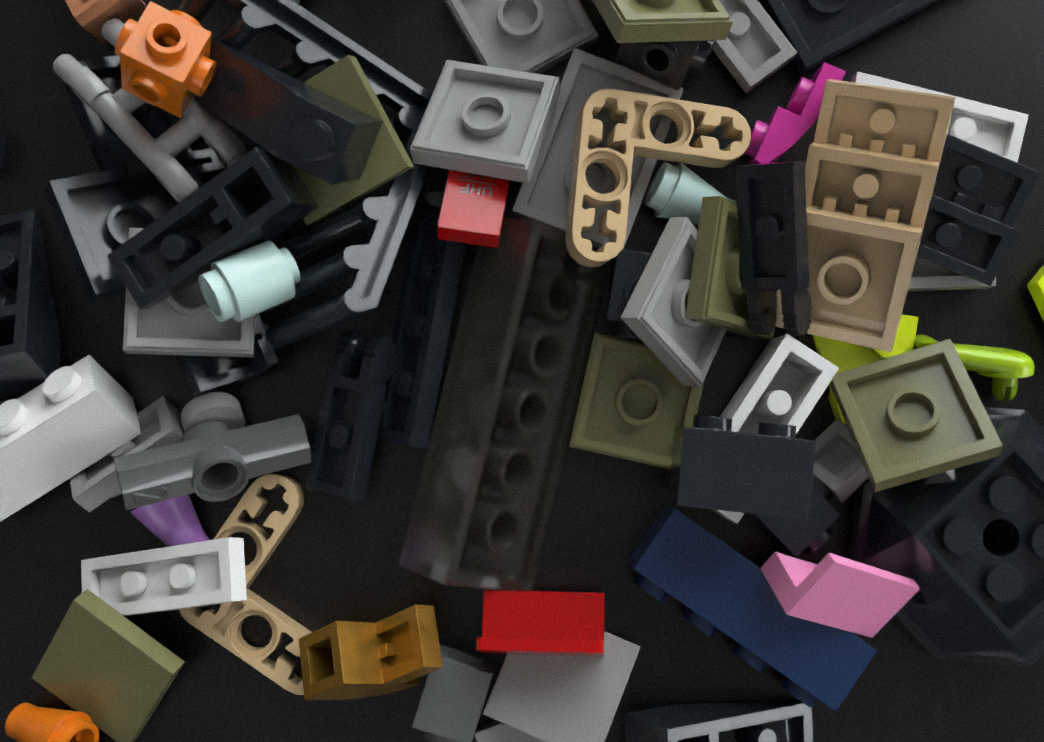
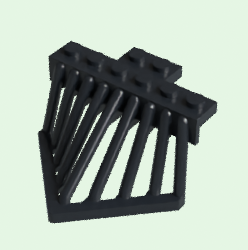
[44,0,432,398]

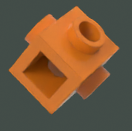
[114,1,217,118]

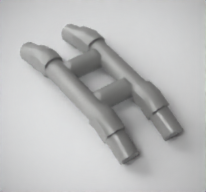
[53,18,248,203]

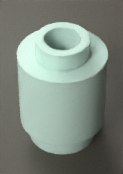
[198,240,300,322]

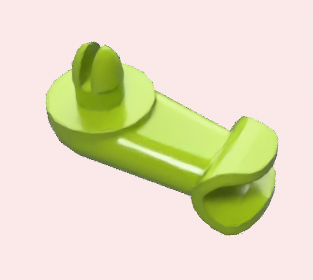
[914,334,1035,401]

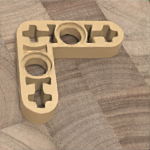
[565,89,751,267]
[179,473,312,695]

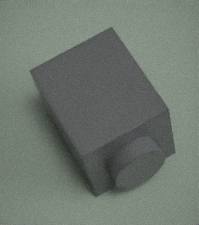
[412,644,494,742]

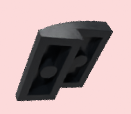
[917,134,1041,286]

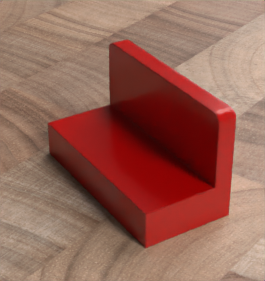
[476,590,605,656]

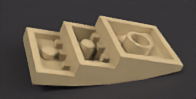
[775,79,956,352]

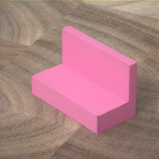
[760,552,920,638]

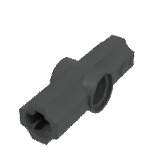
[114,414,311,510]

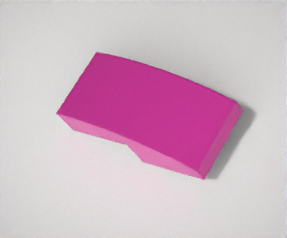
[744,62,846,165]

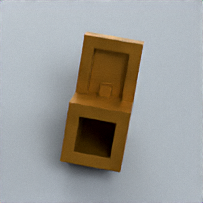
[299,604,443,700]

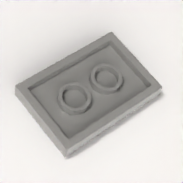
[512,48,684,249]

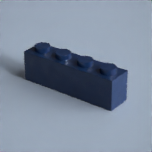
[628,504,877,712]

